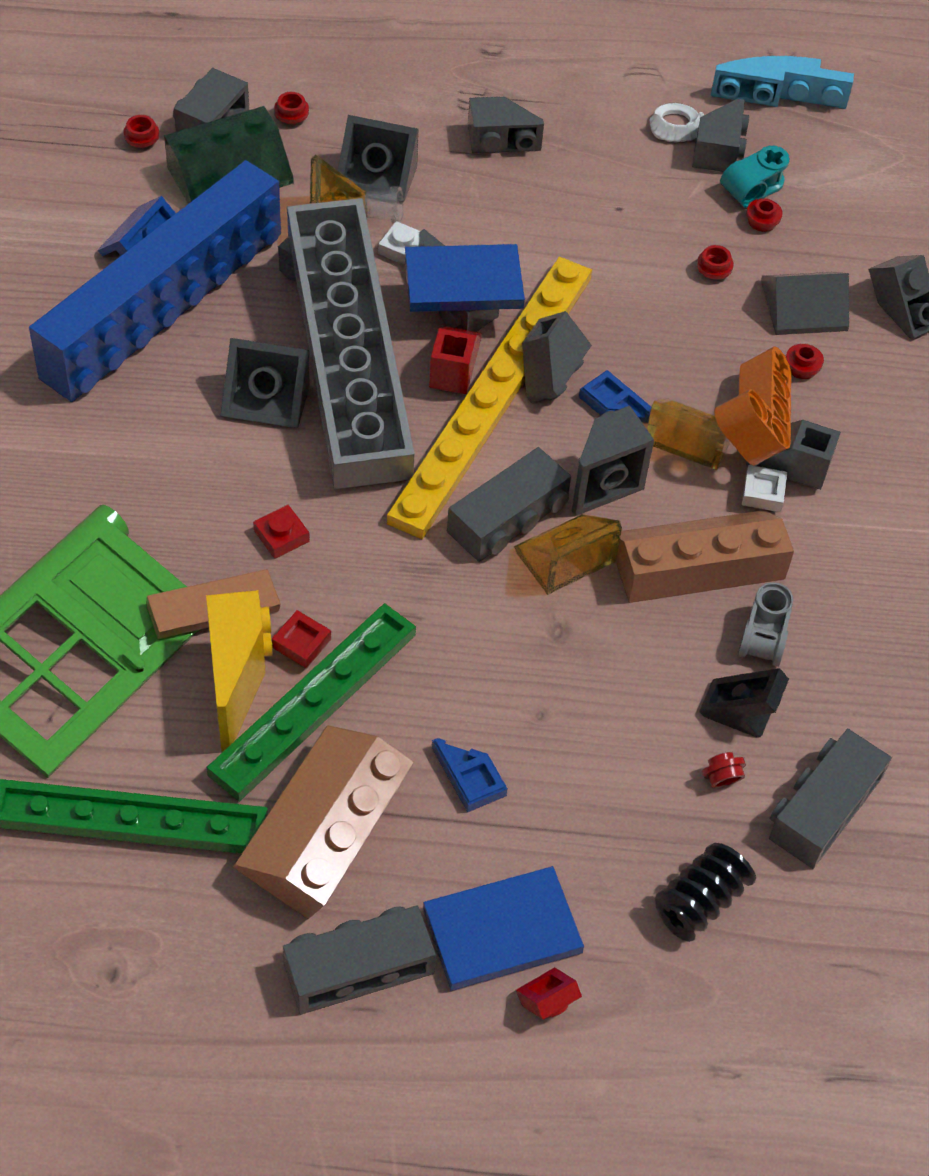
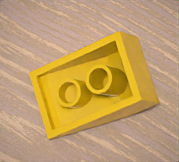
[206,590,273,752]

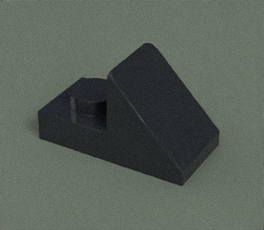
[699,668,789,737]

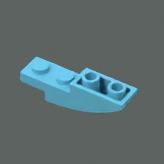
[711,56,854,109]

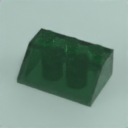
[164,106,294,204]

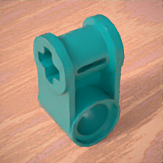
[720,146,790,208]

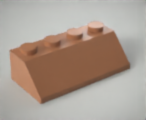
[608,510,794,603]
[233,725,414,919]

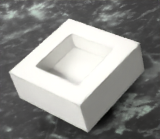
[378,221,420,265]
[741,465,787,512]

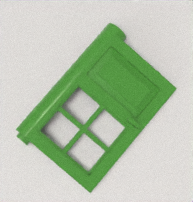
[0,505,199,778]

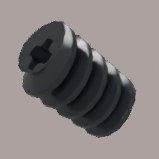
[655,843,756,942]

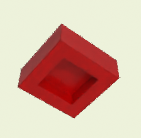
[253,505,310,559]
[272,610,331,669]
[516,967,582,1020]

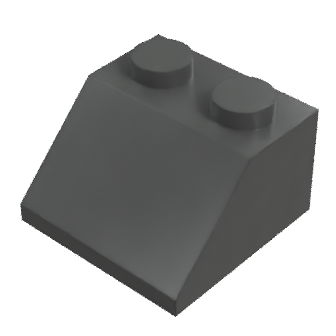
[571,406,654,516]

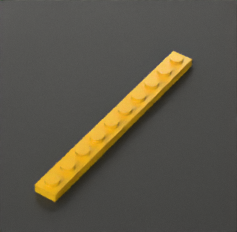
[387,256,592,540]

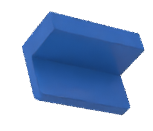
[97,196,176,256]

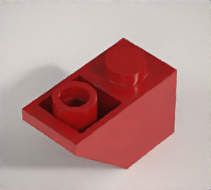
[429,326,482,395]

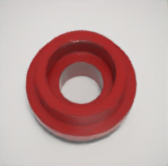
[274,92,309,124]
[123,115,159,148]
[746,198,783,232]
[697,245,734,279]
[786,344,824,379]
[702,752,746,788]

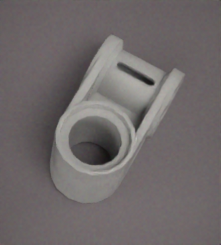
[738,582,793,667]

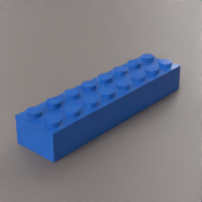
[29,160,281,403]

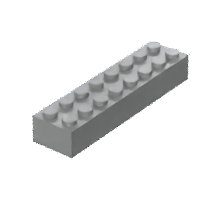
[287,198,415,490]

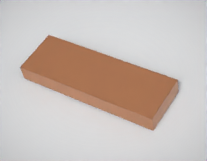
[146,569,281,639]

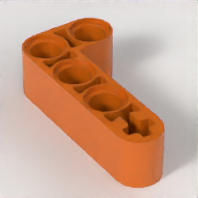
[714,346,791,466]

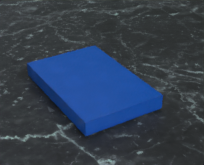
[405,244,525,312]
[423,866,584,991]

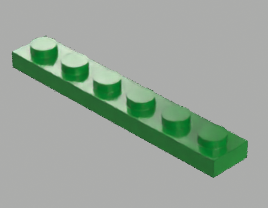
[206,603,416,802]
[0,779,268,854]

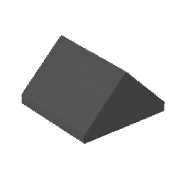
[335,115,419,201]
[761,272,849,335]
[220,338,310,428]

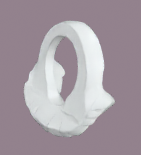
[650,103,704,143]

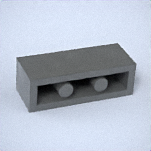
[447,447,571,562]
[769,728,892,869]
[283,905,436,1015]

